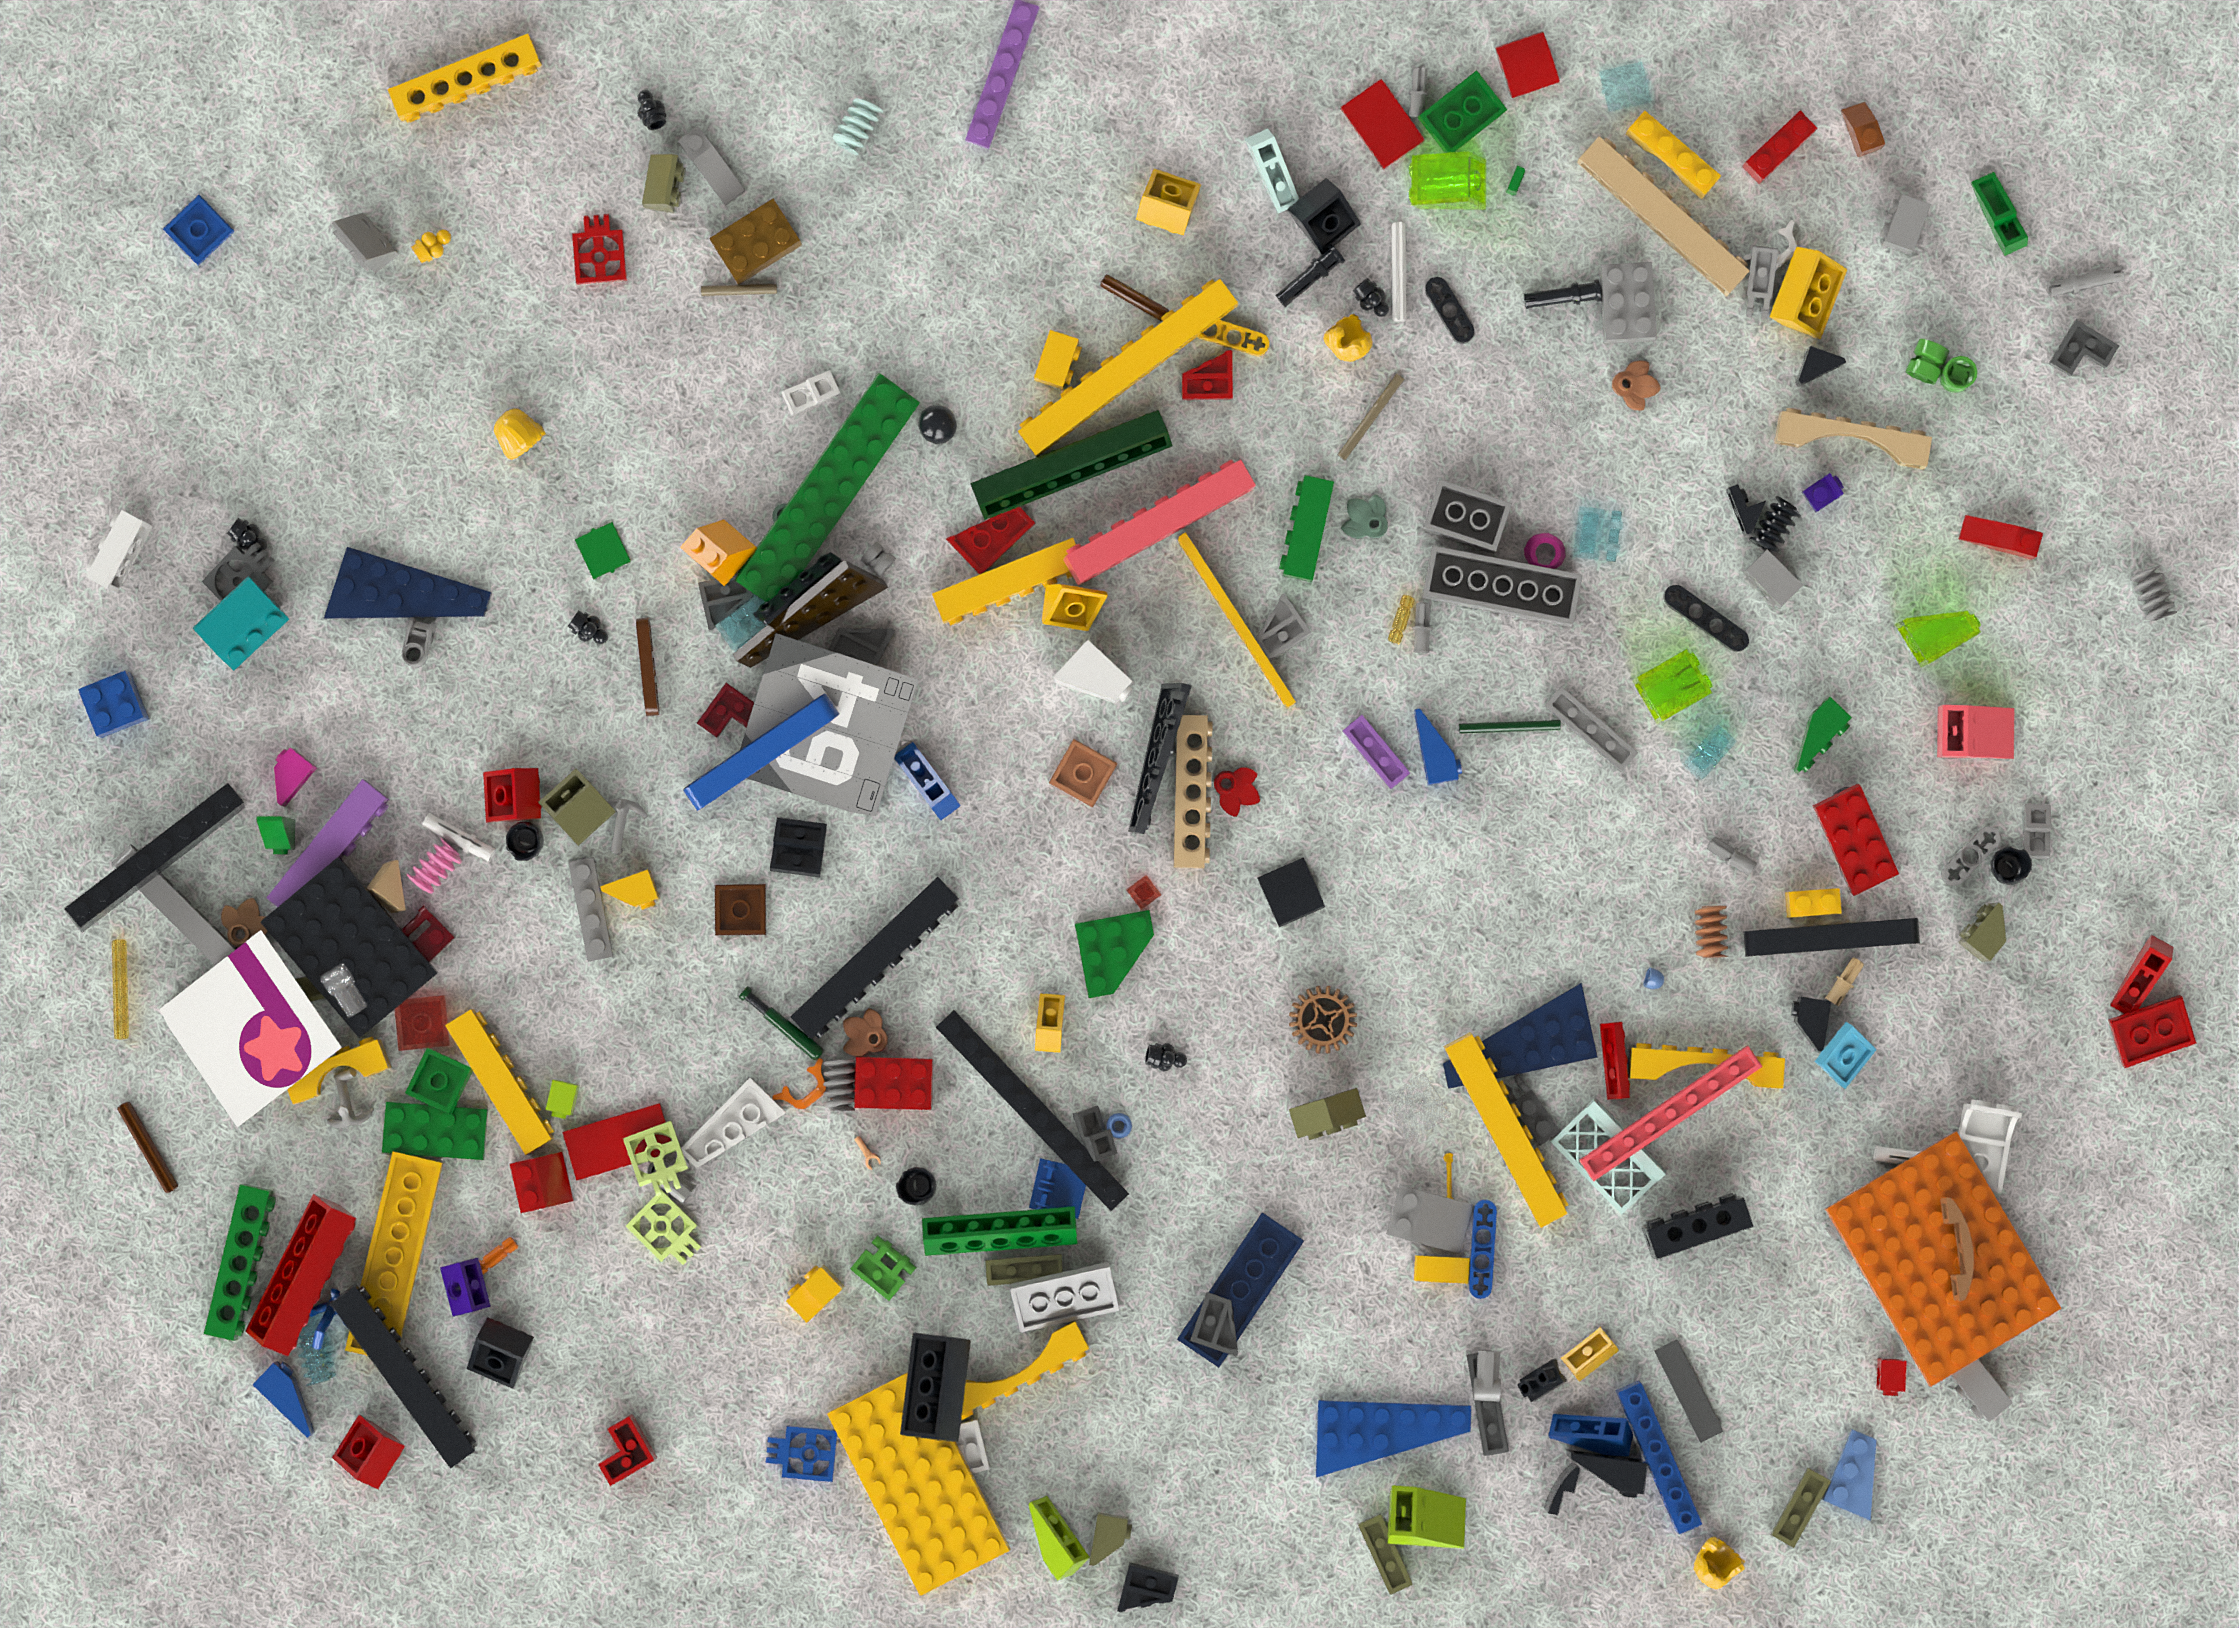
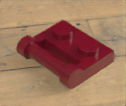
[402,905,455,962]

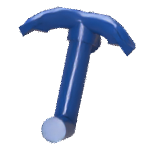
[310,1288,346,1349]

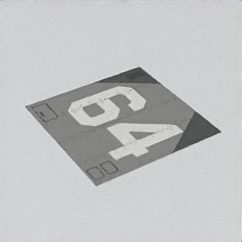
[740,633,919,816]

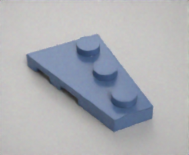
[1822,1429,1876,1521]

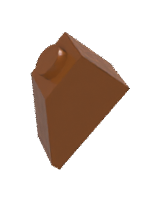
[1841,102,1885,157]

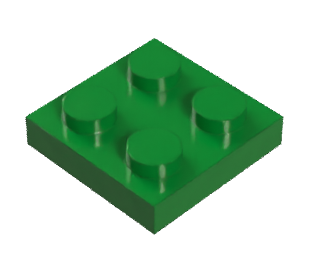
[405,1048,473,1115]

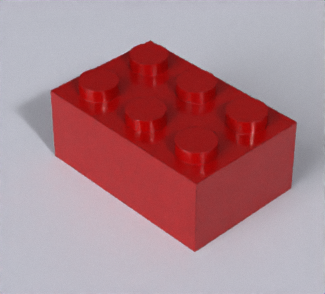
[854,1057,934,1110]

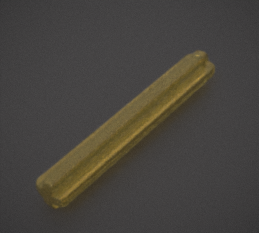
[112,939,129,1040]

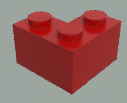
[598,1414,658,1486]

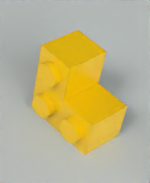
[786,1265,845,1323]

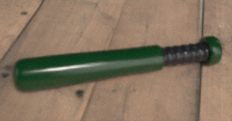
[739,986,824,1060]

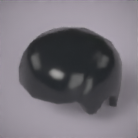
[918,404,957,444]
[506,821,544,861]
[1991,846,2032,885]
[896,1167,937,1206]

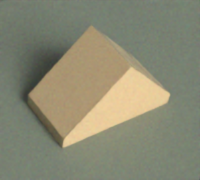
[367,860,406,913]

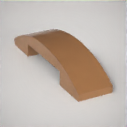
[1940,1198,1974,1301]

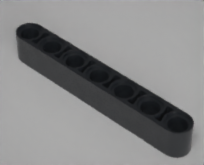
[1743,918,1920,957]

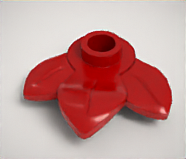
[1214,767,1260,817]

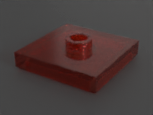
[395,995,450,1051]

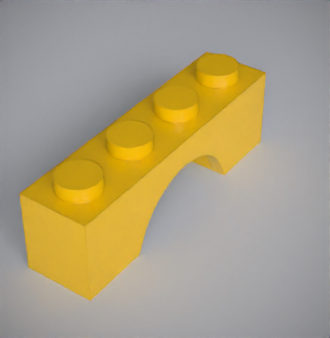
[1626,110,1721,200]
[287,1036,392,1105]

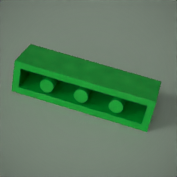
[1279,475,1334,582]

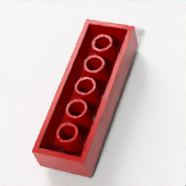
[245,1194,357,1356]

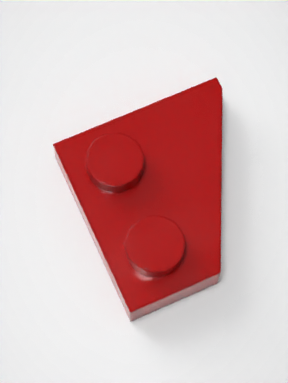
[1182,350,1233,400]

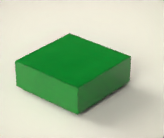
[1506,166,1526,196]

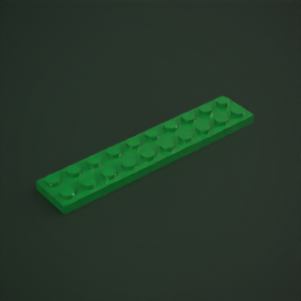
[734,373,920,602]

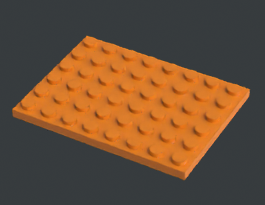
[1825,1131,2062,1387]

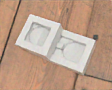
[782,370,840,416]

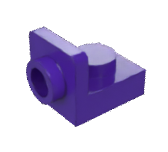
[1802,473,1844,513]

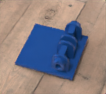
[1029,1158,1086,1219]

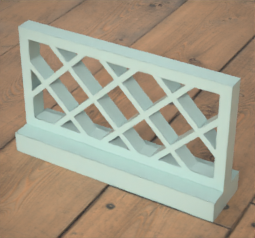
[1550,1098,1666,1215]

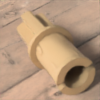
[1825,957,1864,1006]

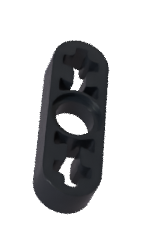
[1425,277,1474,344]

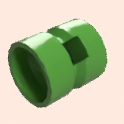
[1905,339,1949,385]
[1939,356,1977,393]

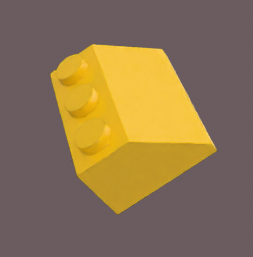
[1769,247,1848,339]

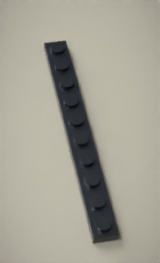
[936,1010,1129,1211]

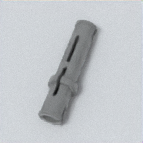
[2047,265,2125,298]

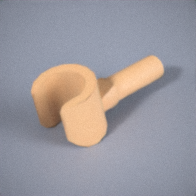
[854,1136,881,1170]

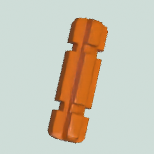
[479,1237,518,1274]

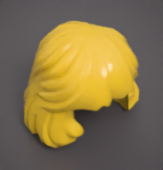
[1323,314,1373,362]
[494,408,546,460]
[1694,1536,1745,1589]

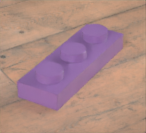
[1342,715,1410,790]

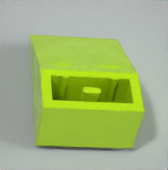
[1387,1485,1466,1549]

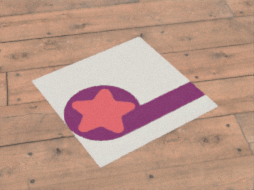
[160,930,342,1127]

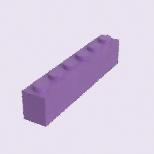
[266,779,389,907]

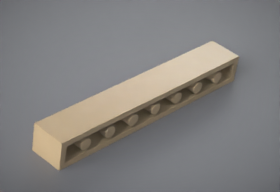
[1577,136,1750,297]

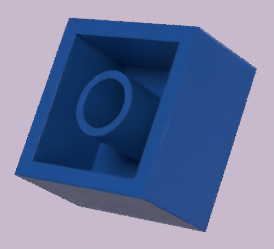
[78,670,149,738]

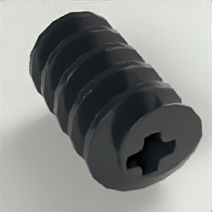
[1749,496,1801,552]

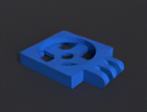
[765,1426,837,1482]

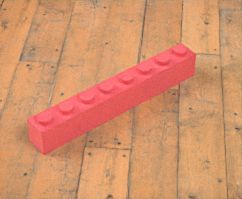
[1063,460,1256,586]

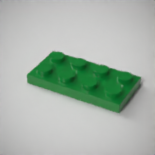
[382,1102,488,1160]

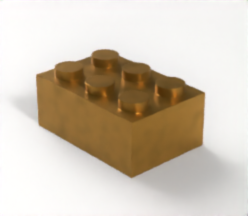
[709,198,802,285]

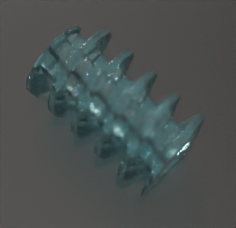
[296,1331,337,1386]

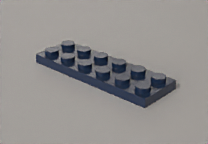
[1177,1212,1304,1368]

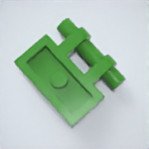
[850,1235,917,1301]

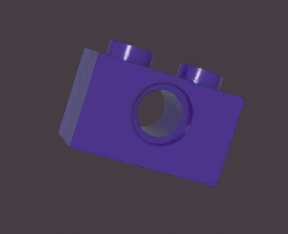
[440,1257,491,1317]

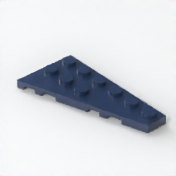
[323,547,492,619]
[1443,983,1597,1089]

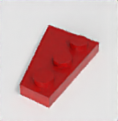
[946,507,1035,575]

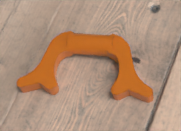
[772,1058,827,1109]

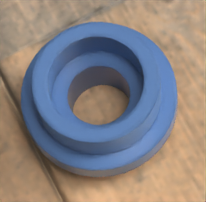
[1107,1113,1132,1139]

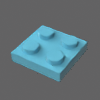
[1815,1022,1877,1089]

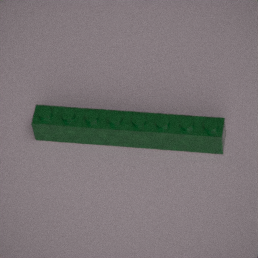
[970,410,1173,520]

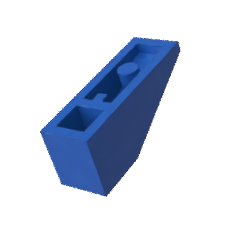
[1414,709,1462,786]
[894,742,961,821]
[252,1361,315,1438]
[1548,1414,1633,1457]

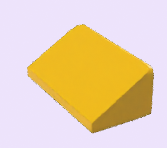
[1561,1327,1619,1382]

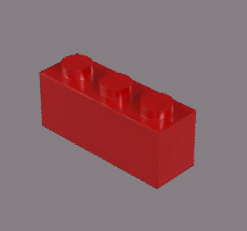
[1742,110,1818,185]

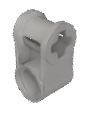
[401,617,436,668]

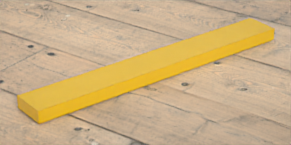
[1178,532,1296,708]

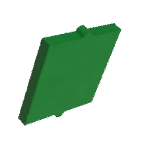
[574,522,631,580]

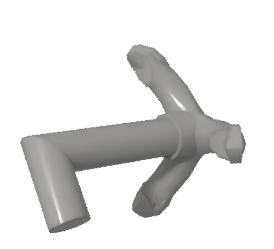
[607,799,647,855]
[327,1067,374,1129]

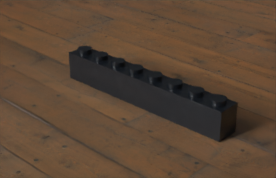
[64,783,245,933]
[790,877,959,1039]
[330,1283,477,1469]

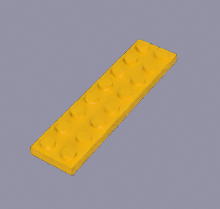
[345,1151,443,1356]

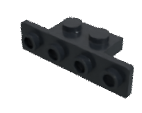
[753,552,842,625]

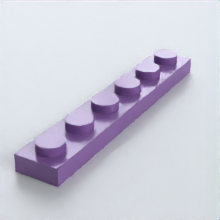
[965,0,1040,149]

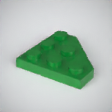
[1075,910,1154,999]

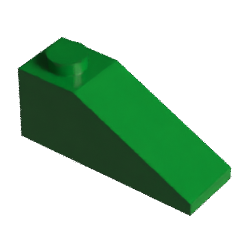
[257,816,296,855]

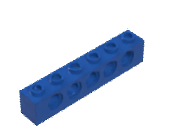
[1615,1381,1703,1535]

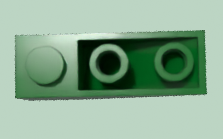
[1794,697,1852,774]

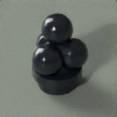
[637,90,666,130]
[1353,278,1389,317]
[226,518,267,553]
[567,610,608,644]
[1145,1043,1187,1072]

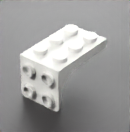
[1958,1100,2022,1193]

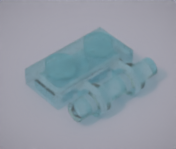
[1573,506,1623,562]

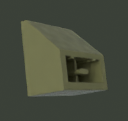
[642,154,686,213]
[538,768,616,846]
[1958,902,2006,962]

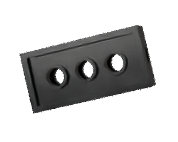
[1642,1193,1754,1259]

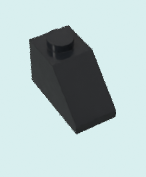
[1791,996,1831,1052]

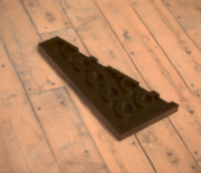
[733,560,889,668]

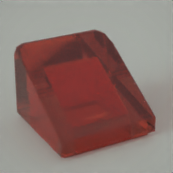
[1126,875,1161,910]

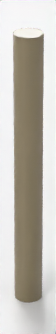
[1337,374,1404,461]

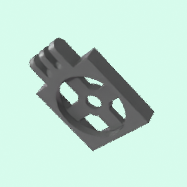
[202,542,275,601]

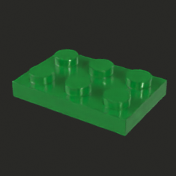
[1417,70,1508,157]

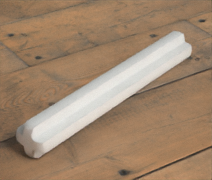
[1392,222,1406,322]

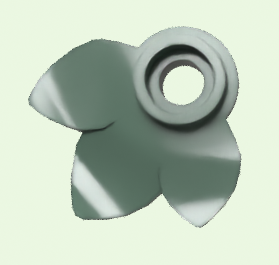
[1341,494,1388,539]

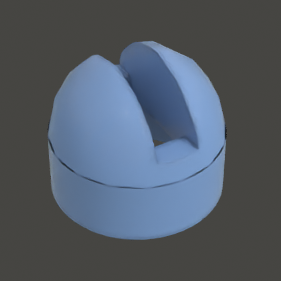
[1643,968,1664,989]

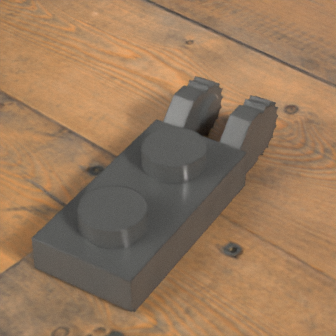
[1505,1074,1561,1146]

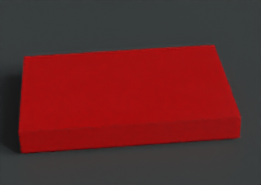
[1340,79,1425,170]
[2108,995,2197,1068]

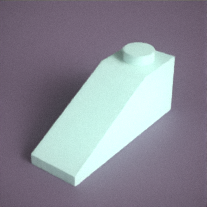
[1245,129,1299,213]

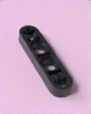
[1663,585,1749,652]

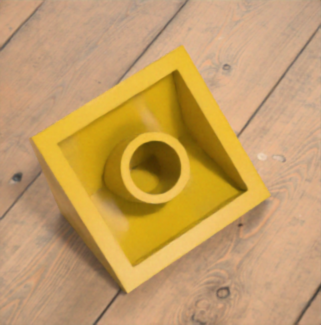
[1042,584,1108,631]

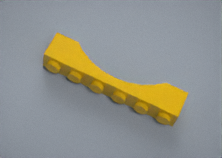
[1628,1043,1785,1089]
[961,1321,1089,1420]

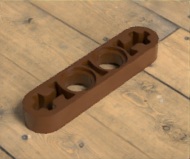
[636,617,660,716]

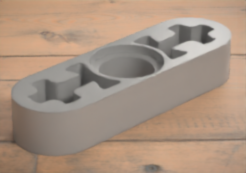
[1941,826,2001,886]

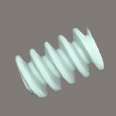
[833,98,883,155]

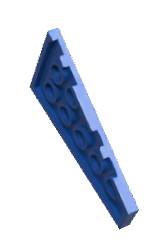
[1316,1400,1471,1478]

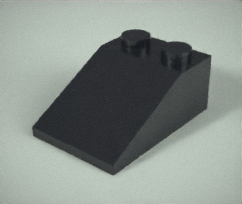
[1566,1449,1648,1498]

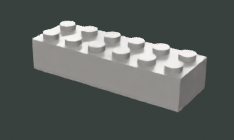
[1422,546,1583,627]

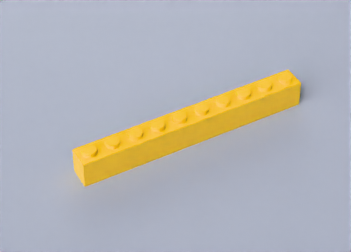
[1018,279,1239,457]

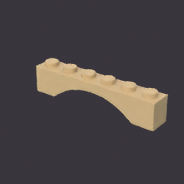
[1774,408,1932,470]

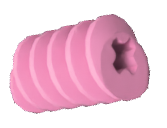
[406,837,462,894]

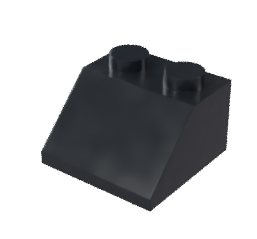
[1287,178,1361,255]
[467,1317,534,1389]

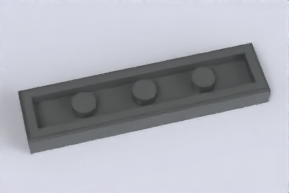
[1654,1339,1724,1443]
[1466,1353,1509,1456]

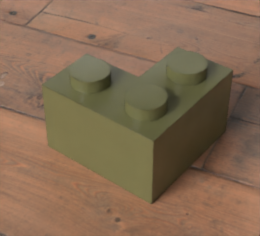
[1289,1088,1366,1140]

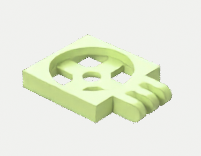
[623,1121,688,1197]
[626,1190,701,1265]

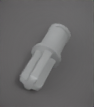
[1409,67,1429,118]
[1412,602,1432,653]
[1707,837,1757,876]

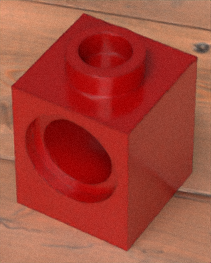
[1876,1358,1907,1396]

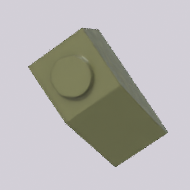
[1089,1512,1132,1566]

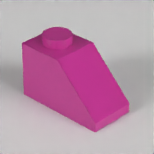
[274,748,317,807]

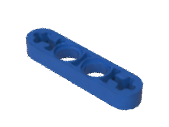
[1469,1199,1497,1299]

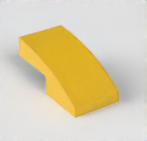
[1414,1255,1470,1284]

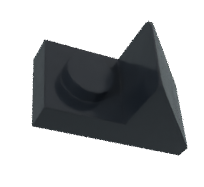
[1726,484,1766,537]

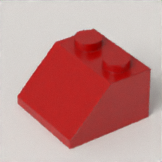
[483,768,541,823]
[510,1152,574,1213]
[332,1414,405,1489]

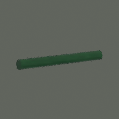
[1459,720,1561,734]

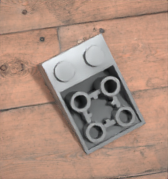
[331,213,399,274]

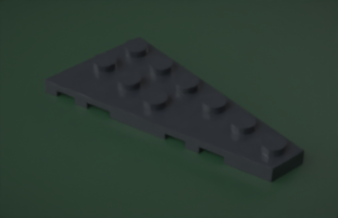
[1128,683,1192,834]

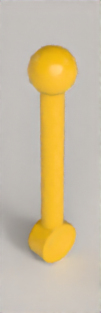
[1443,1153,1454,1199]

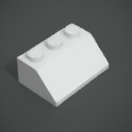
[86,510,153,593]

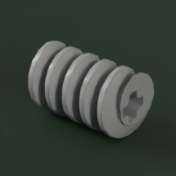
[2130,565,2177,621]
[823,1060,856,1111]

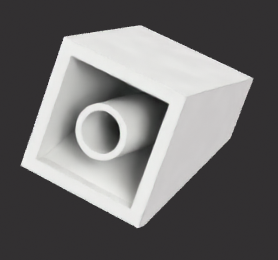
[1053,640,1133,703]

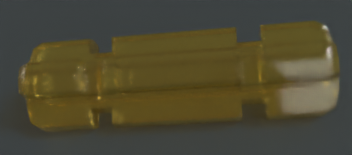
[1388,595,1415,644]

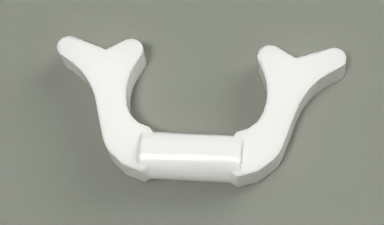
[1743,220,1797,270]

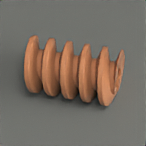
[1695,906,1728,958]

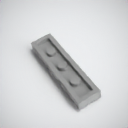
[1545,686,1638,772]
[568,857,613,962]

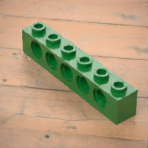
[203,1184,276,1341]
[922,1207,1078,1256]

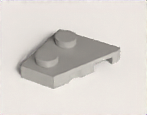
[1255,593,1312,662]

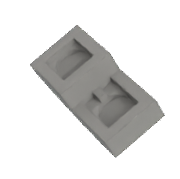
[2023,804,2052,859]

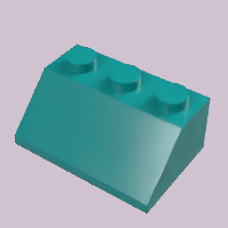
[193,576,289,671]

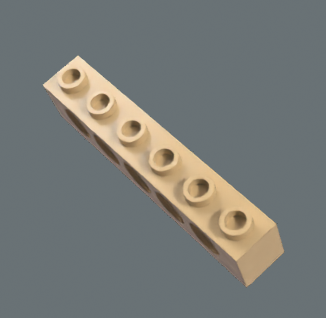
[1174,715,1213,869]

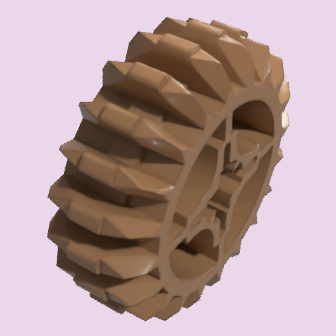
[1289,986,1357,1054]

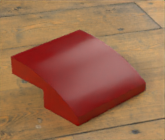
[1495,31,1560,98]

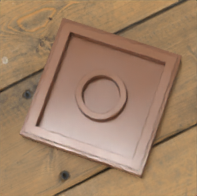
[1049,739,1118,808]

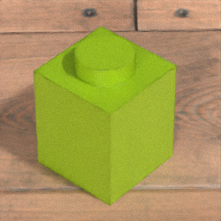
[545,1080,580,1119]

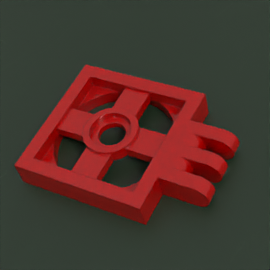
[572,214,627,285]

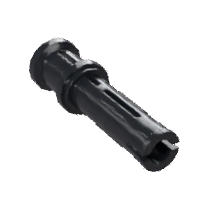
[1275,244,1345,308]
[1523,279,1602,309]

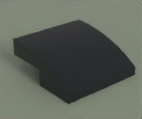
[770,817,827,878]
[1257,857,1325,927]
[1544,1463,1581,1516]

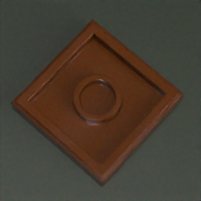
[715,884,766,936]

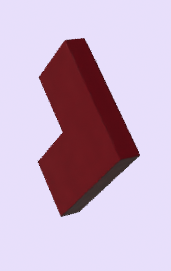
[697,682,754,738]

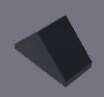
[1796,346,1846,387]

